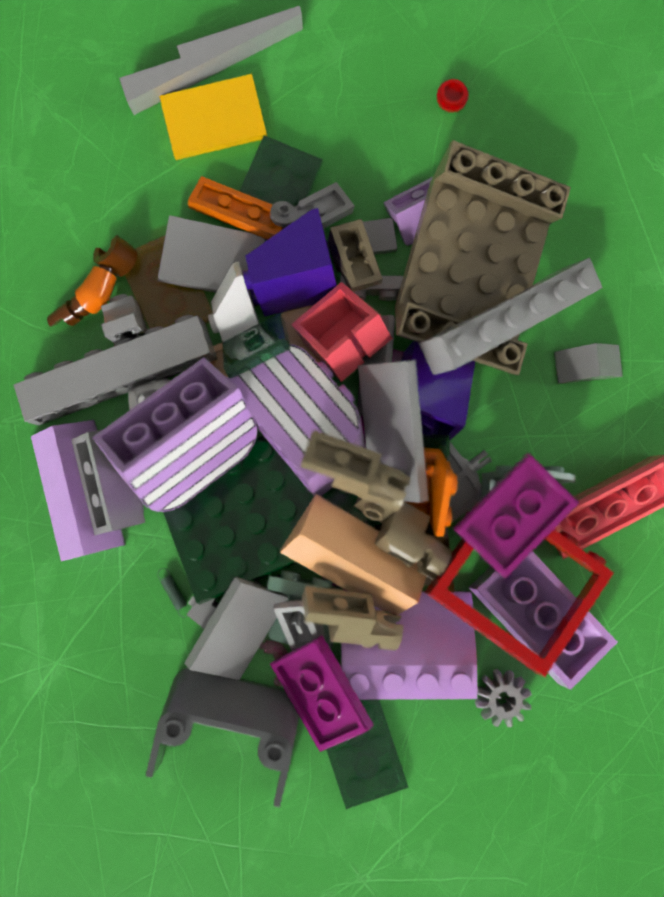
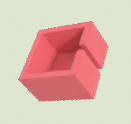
[291,282,393,382]

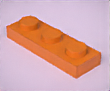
[188,176,285,240]

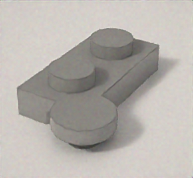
[270,182,355,229]

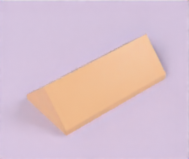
[280,494,426,615]

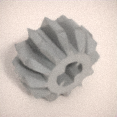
[475,669,532,728]

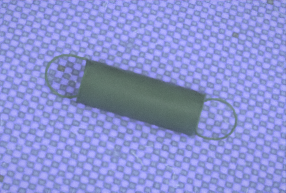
[158,568,190,618]

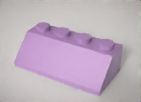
[468,551,618,690]

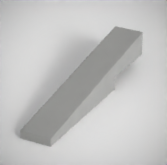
[119,6,303,115]

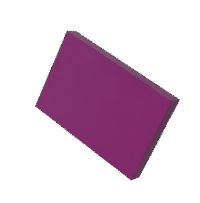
[453,453,579,579]
[270,635,374,752]

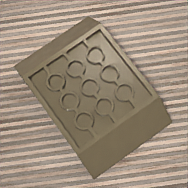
[395,140,571,376]

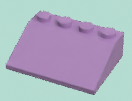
[341,591,477,699]

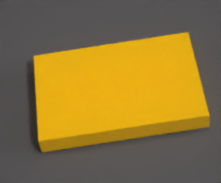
[159,74,267,160]

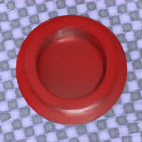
[436,79,469,112]

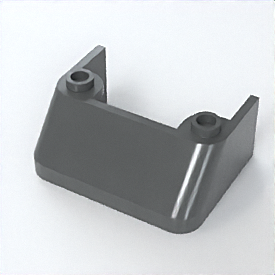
[145,668,300,807]

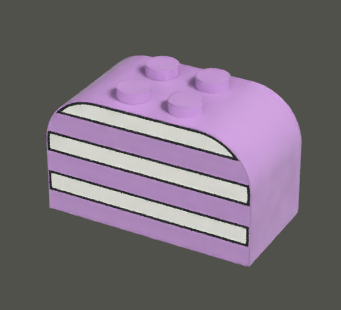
[228,344,365,496]
[92,358,257,512]

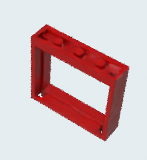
[424,529,614,677]

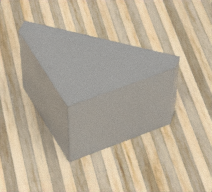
[554,343,623,384]
[273,599,324,651]

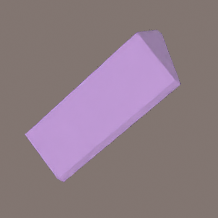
[31,420,125,561]

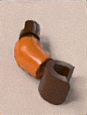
[47,235,137,327]

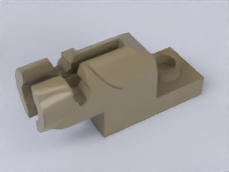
[300,430,411,511]
[354,497,452,580]
[302,586,403,651]

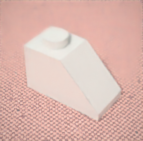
[208,261,261,344]

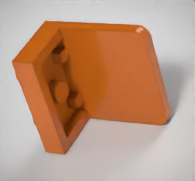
[404,448,457,537]

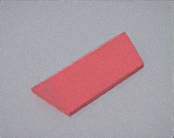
[554,454,664,559]

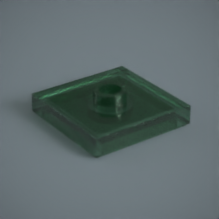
[222,313,291,379]

